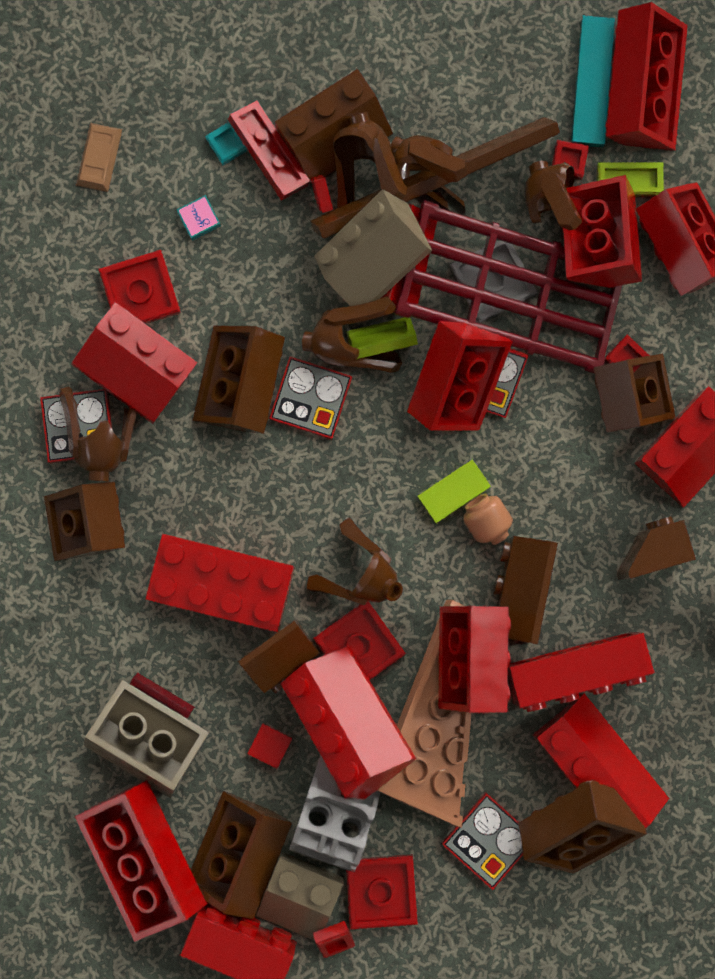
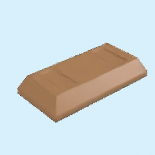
[76,123,122,192]

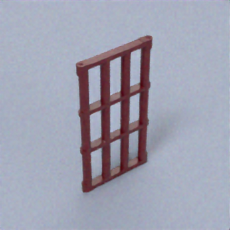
[394,200,622,374]

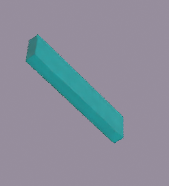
[571,15,615,148]

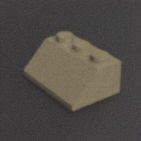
[314,189,432,306]
[84,680,209,798]

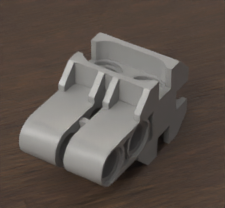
[289,755,380,872]

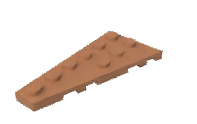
[377,600,471,828]

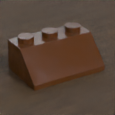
[275,69,393,186]
[193,325,285,434]
[493,536,558,644]
[518,781,647,874]
[191,791,292,919]

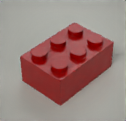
[438,606,511,713]
[180,904,297,979]

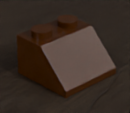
[594,353,676,432]
[44,482,125,561]
[617,516,696,580]
[238,620,320,694]

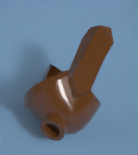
[333,112,407,208]
[391,135,467,215]
[525,161,582,231]
[302,297,402,373]
[59,387,138,482]
[307,517,403,605]

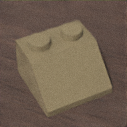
[256,852,344,940]

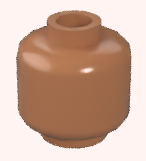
[463,494,513,545]

